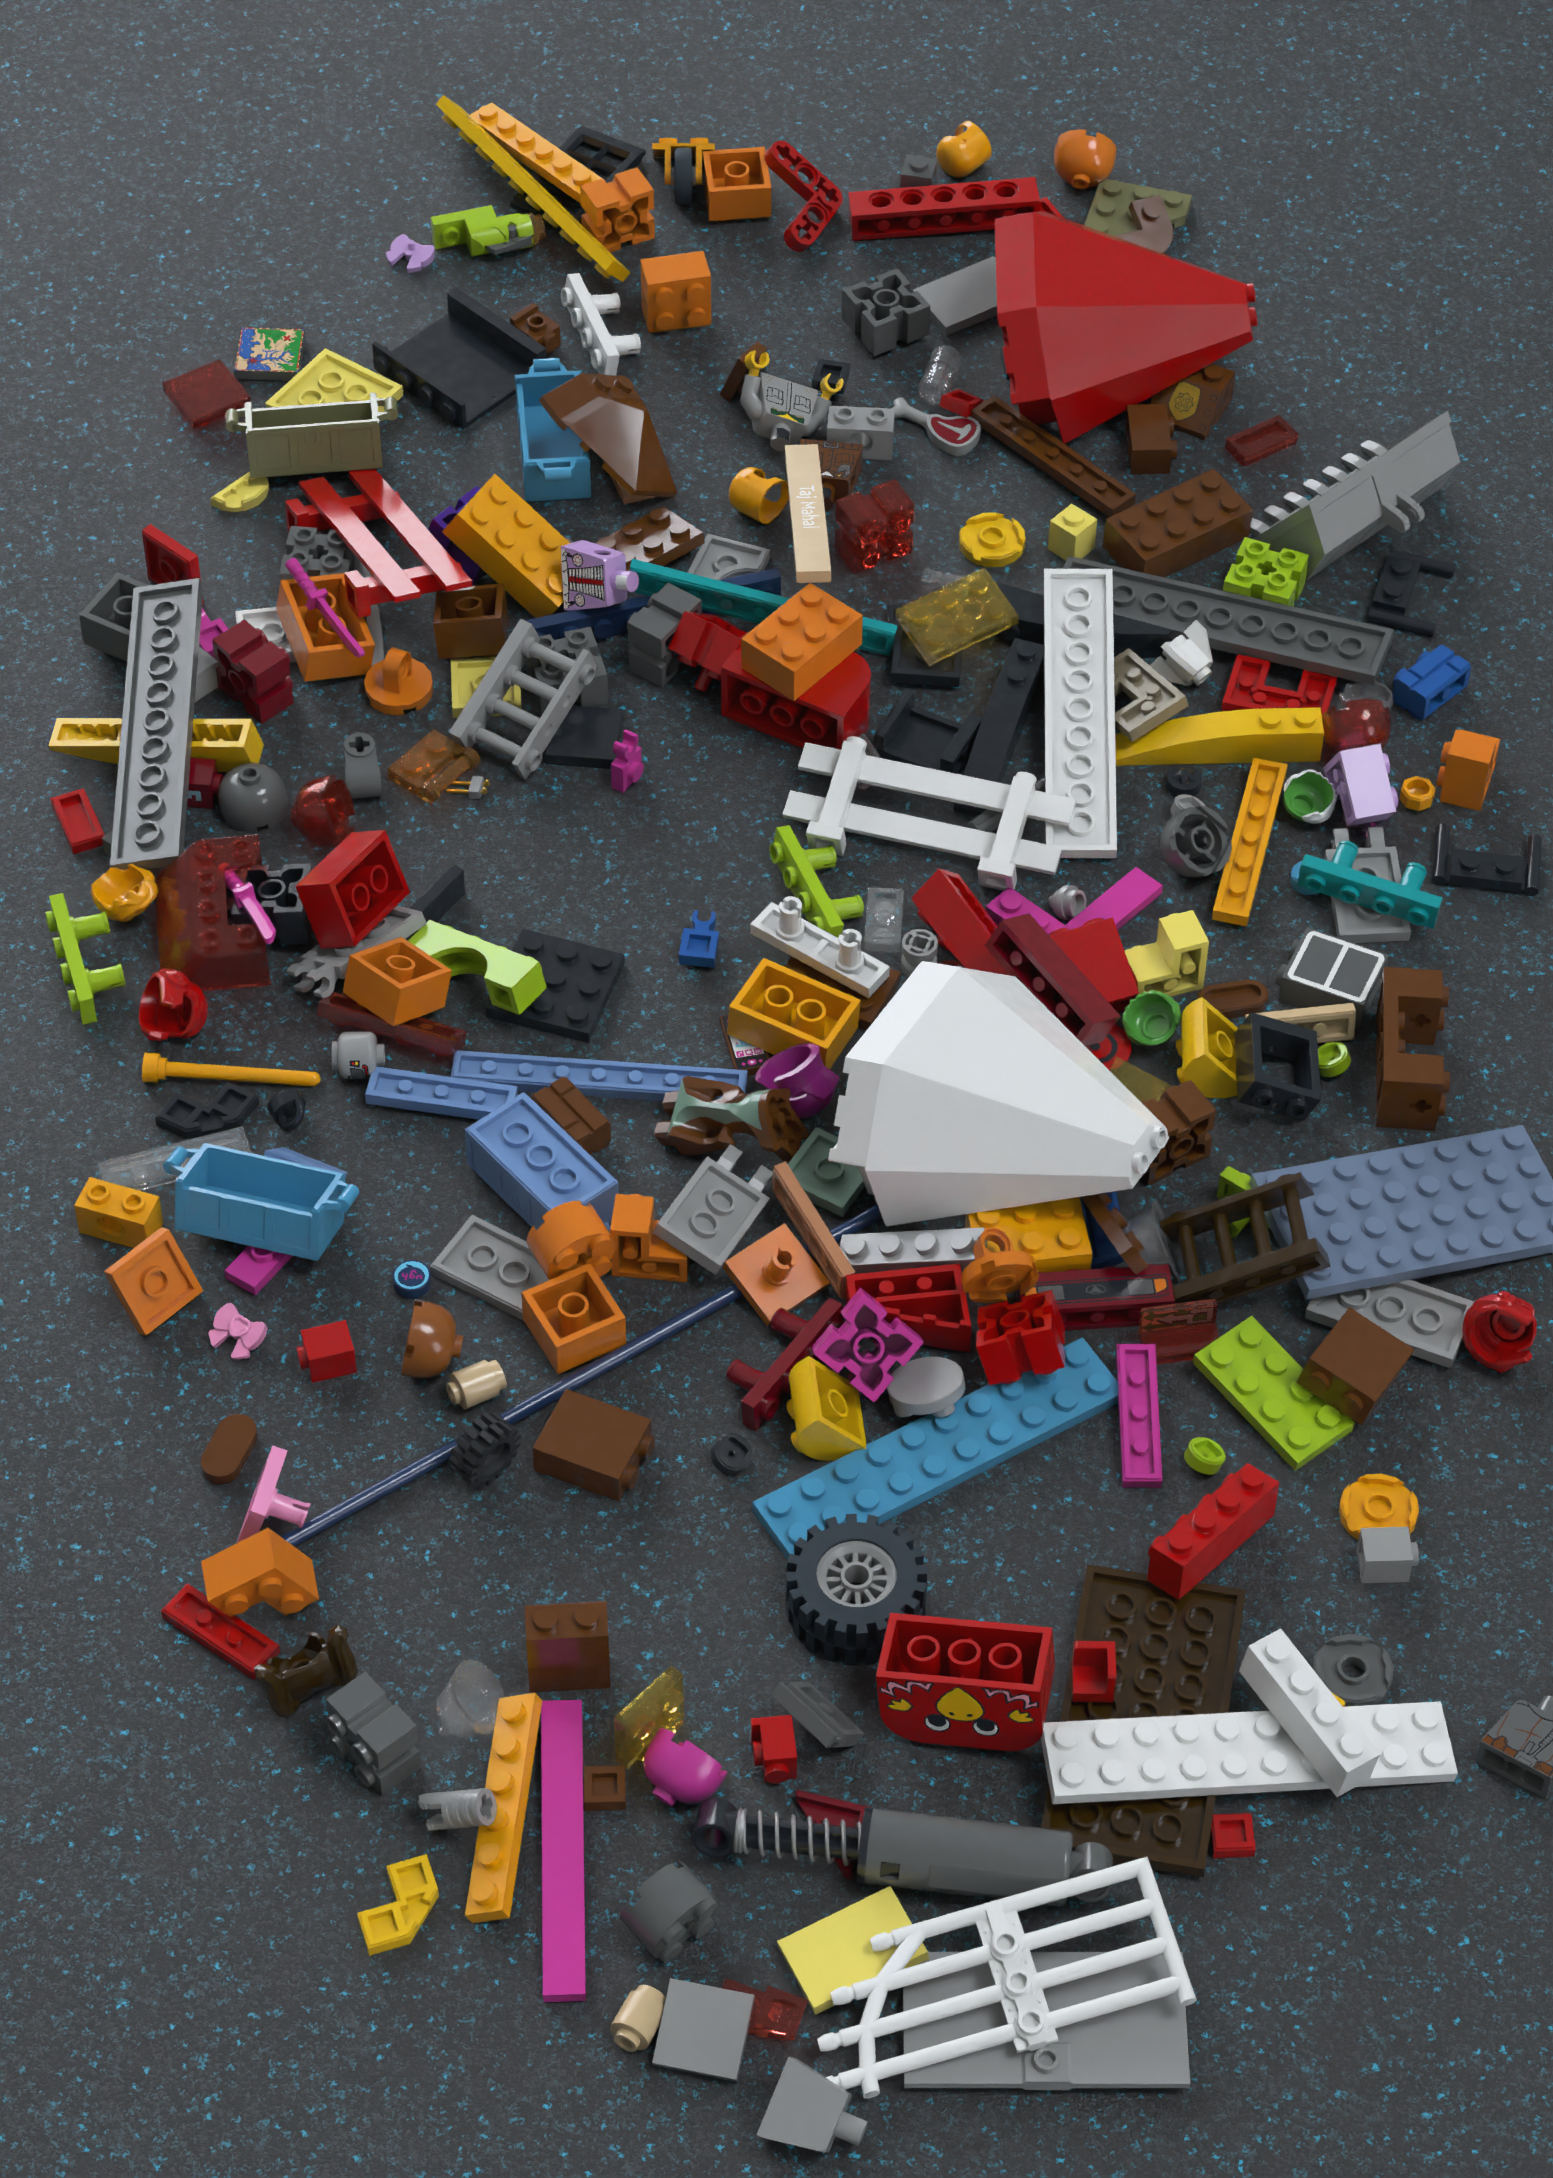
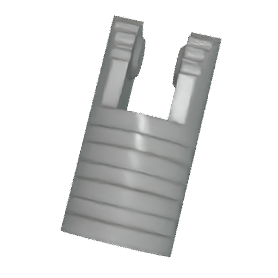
[418,1788,497,1831]

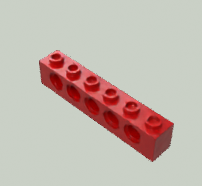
[848,177,1040,241]

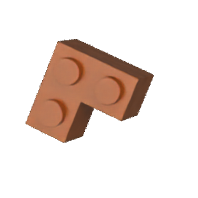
[1436,729,1500,811]
[610,1194,691,1282]
[201,1528,319,1617]

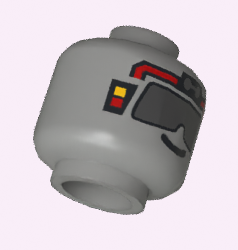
[332,1032,385,1079]

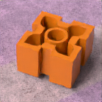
[580,167,655,253]

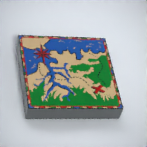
[234,327,306,381]

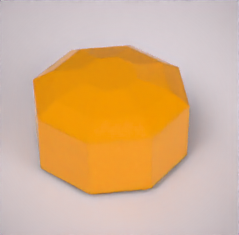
[1399,776,1436,811]

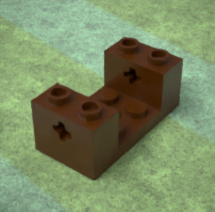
[1376,967,1450,1131]

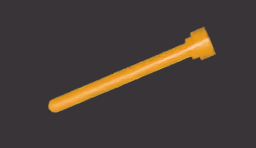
[142,1053,321,1086]

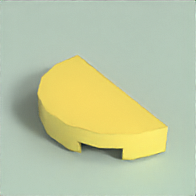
[211,472,269,512]

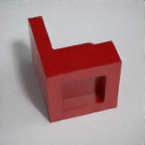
[1071,1641,1116,1703]

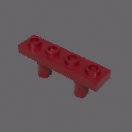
[726,1298,844,1431]

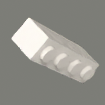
[1239,1629,1380,1797]

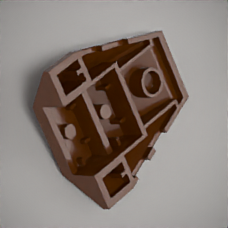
[539,373,677,497]

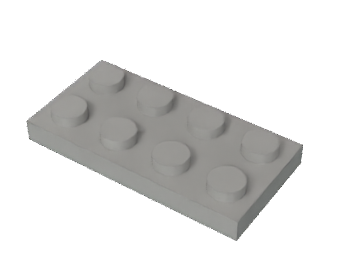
[1305,1280,1474,1368]

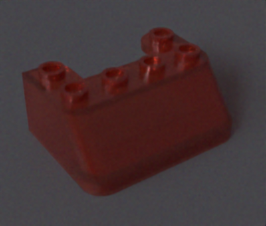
[155,834,271,991]

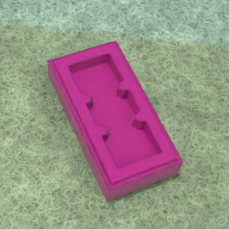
[224,1246,292,1296]

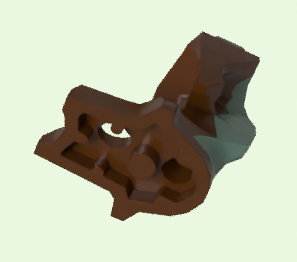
[654,1076,809,1163]

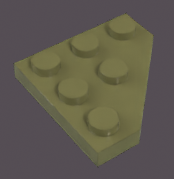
[1084,179,1192,236]

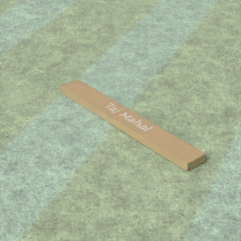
[785,444,831,583]

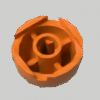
[1054,129,1116,189]

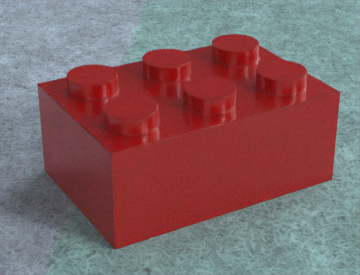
[295,830,410,949]

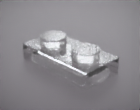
[864,887,904,952]

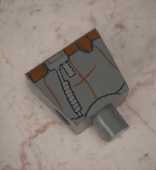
[1476,1696,1553,1799]

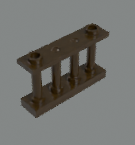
[1159,1172,1331,1306]

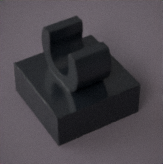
[812,359,850,401]

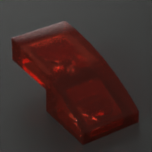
[722,1978,808,2041]

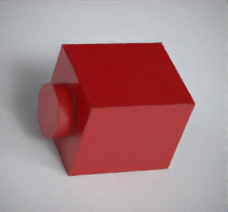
[296,1320,357,1383]

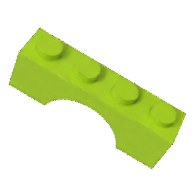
[408,920,547,1015]

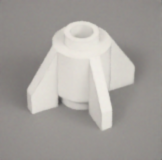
[1150,620,1213,686]

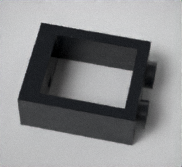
[1234,1012,1321,1121]

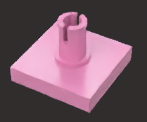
[237,1446,311,1543]

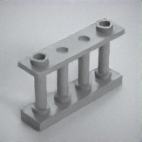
[449,619,597,780]

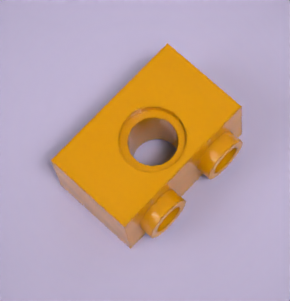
[74,1177,164,1248]

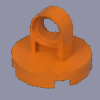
[364,647,433,716]
[961,1227,1039,1303]

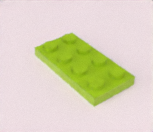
[1192,1316,1355,1471]

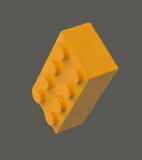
[442,474,570,618]

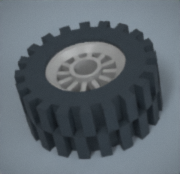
[786,1514,928,1666]

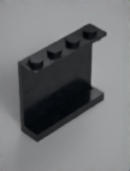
[372,288,547,430]

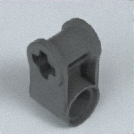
[344,732,382,799]

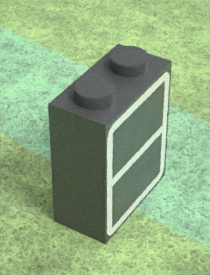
[1276,927,1389,1028]

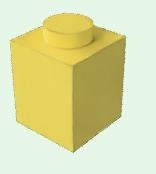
[1048,503,1097,561]

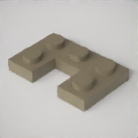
[1114,648,1189,742]

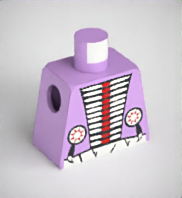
[561,540,639,611]

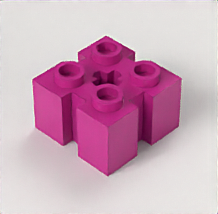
[811,1288,924,1402]

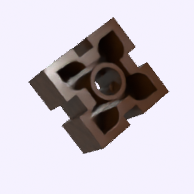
[1140,1080,1216,1186]

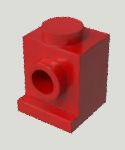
[751,1715,797,1783]

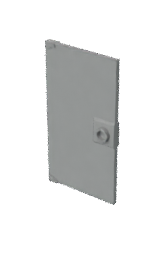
[903,1952,1190,2090]

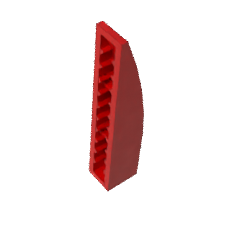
[911,869,1011,976]

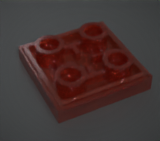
[162,359,251,429]

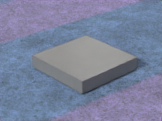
[652,1978,755,2082]

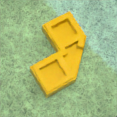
[357,1854,439,1956]

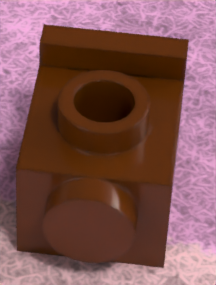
[510,302,561,354]

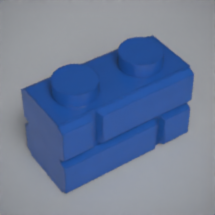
[1392,644,1471,721]

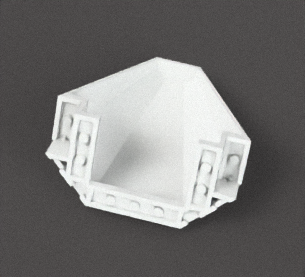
[828,961,1169,1226]

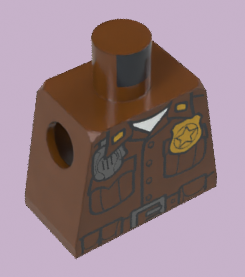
[800,439,863,511]

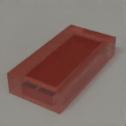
[1225,415,1298,467]

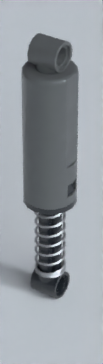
[692,1798,1113,1907]

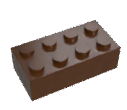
[1102,468,1253,577]

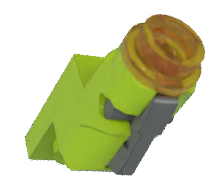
[431,205,546,257]

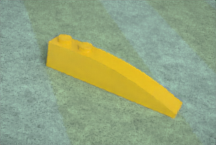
[1115,708,1324,766]
[49,718,264,772]

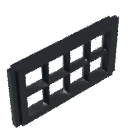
[510,126,646,227]

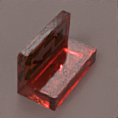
[1138,1299,1219,1365]

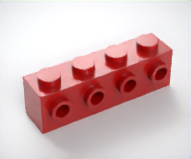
[1147,1463,1279,1600]

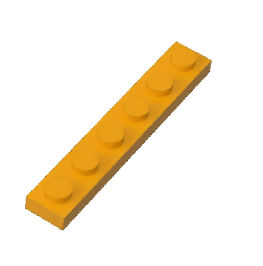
[470,102,602,203]
[1212,758,1288,927]
[465,1693,542,1923]

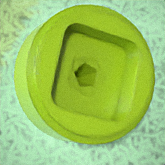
[1318,1042,1351,1077]
[1184,1437,1226,1475]

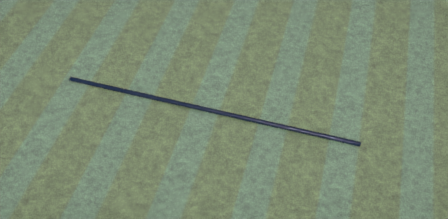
[280,1204,883,1547]

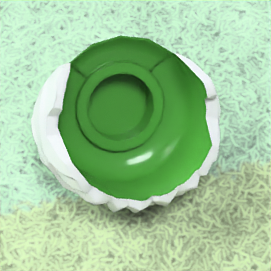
[1283,769,1337,824]

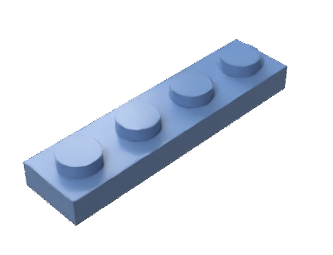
[365,1066,518,1120]

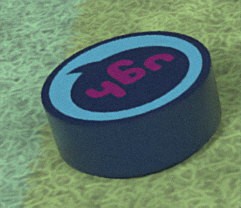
[393,1260,431,1298]

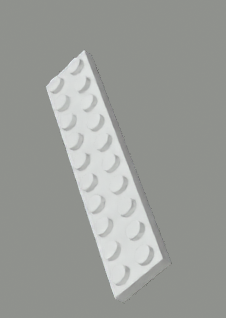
[1044,569,1117,858]
[1041,1701,1458,1804]

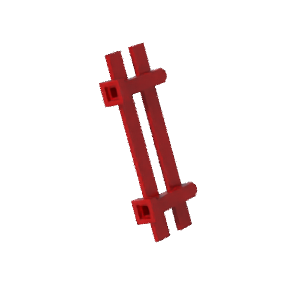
[285,469,472,618]

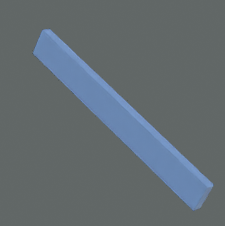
[451,1050,747,1101]

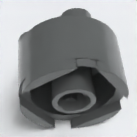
[620,1861,718,1964]

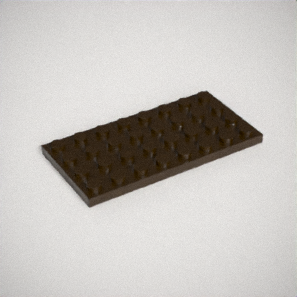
[1041,1564,1246,1877]

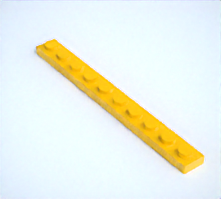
[436,95,631,282]

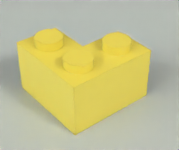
[1124,910,1209,997]

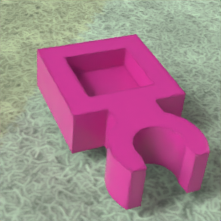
[611,729,644,793]

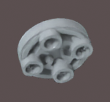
[887,1357,965,1417]

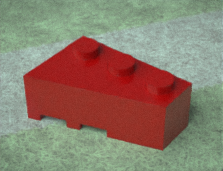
[845,1264,972,1353]

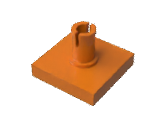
[722,1223,830,1327]
[104,1227,203,1335]

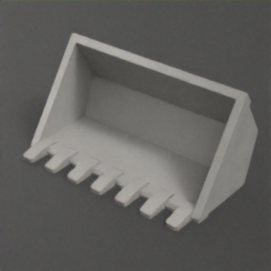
[1250,411,1460,580]

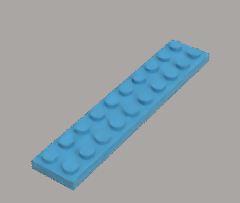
[752,1337,1118,1560]

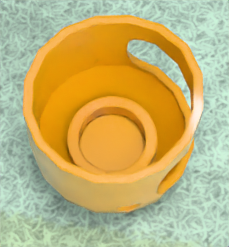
[936,121,992,178]
[729,467,789,524]

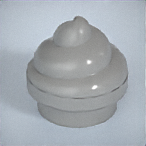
[1048,885,1087,921]

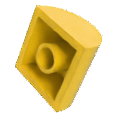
[1176,997,1238,1098]
[786,1356,867,1461]

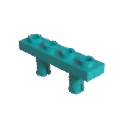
[1297,841,1442,929]

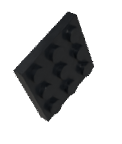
[485,929,625,1043]

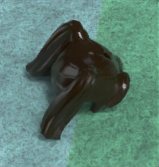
[254,1625,358,1718]

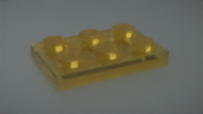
[895,568,1018,666]

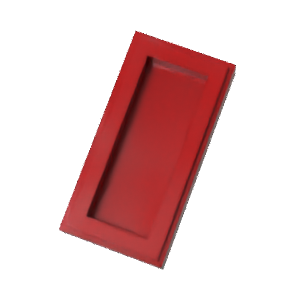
[50,788,105,855]

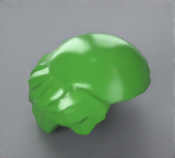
[1122,990,1181,1046]

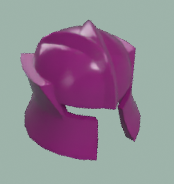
[755,1043,840,1119]

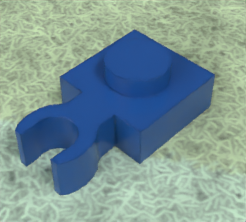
[679,910,719,968]

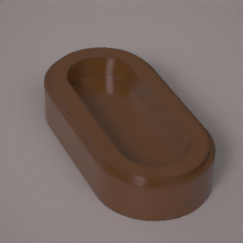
[1197,980,1268,1019]
[201,1414,258,1484]

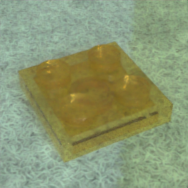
[614,1665,684,1770]

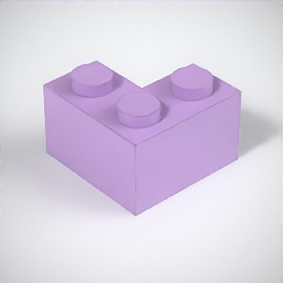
[1323,744,1398,827]

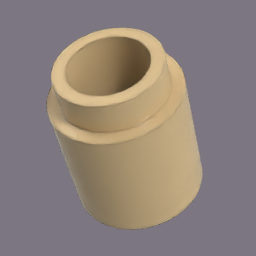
[446,1360,507,1409]
[610,1985,666,2052]

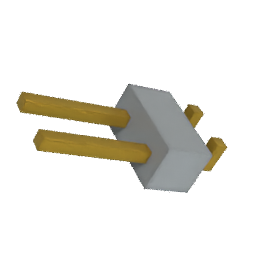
[446,776,490,799]

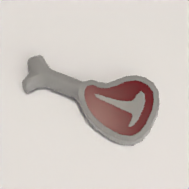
[891,397,981,456]

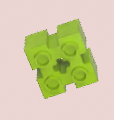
[1223,537,1309,607]

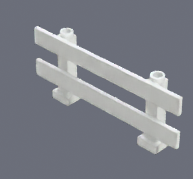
[782,736,1076,891]

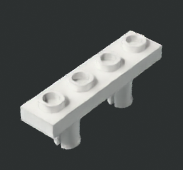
[561,273,641,376]
[750,896,890,998]

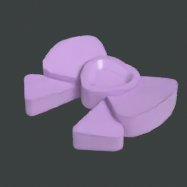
[386,234,435,273]

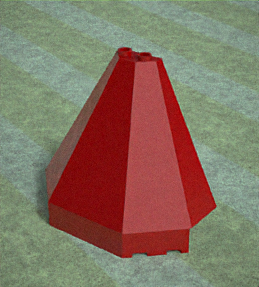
[995,211,1258,444]

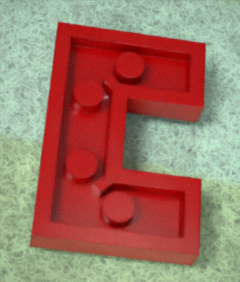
[1221,654,1338,729]

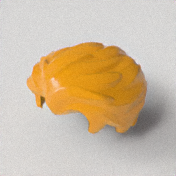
[90,864,158,922]

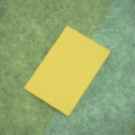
[777,1886,929,2015]

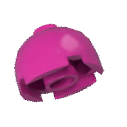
[643,1728,728,1807]

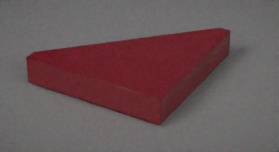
[795,1790,871,1880]

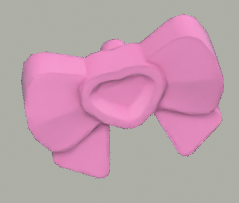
[208,1303,268,1360]

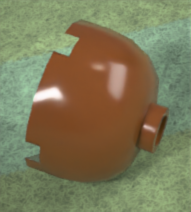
[401,1299,463,1379]

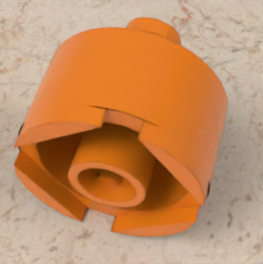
[527,1201,616,1280]

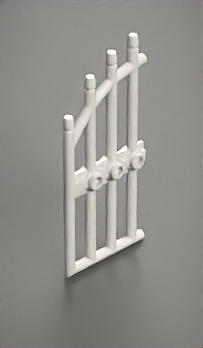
[817,1857,1197,2098]

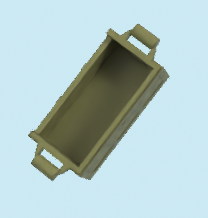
[225,392,398,478]

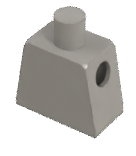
[757,2057,868,2153]

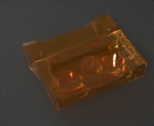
[387,729,481,804]

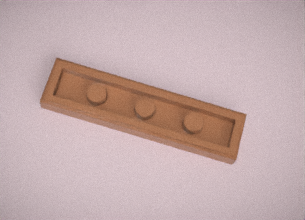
[772,1161,855,1299]

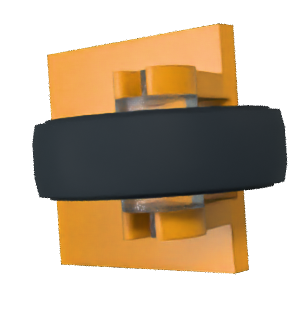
[652,138,715,205]

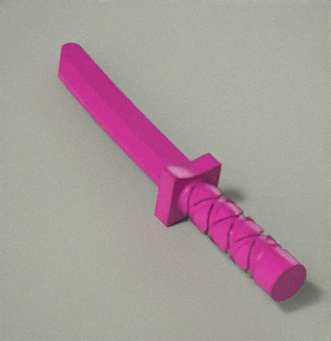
[285,558,365,658]
[217,865,276,944]

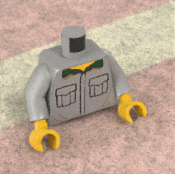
[740,350,843,451]

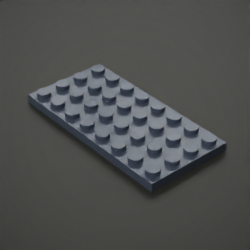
[1249,1125,1553,1299]

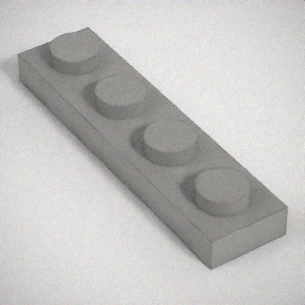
[840,1227,988,1274]

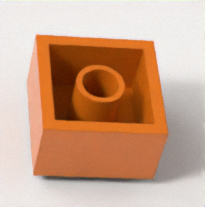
[702,147,771,221]
[640,251,711,333]
[343,937,452,1026]
[521,1263,626,1374]

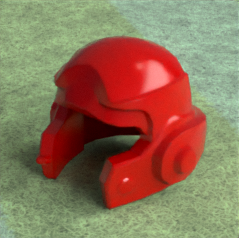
[139,968,208,1041]
[1462,1291,1537,1373]

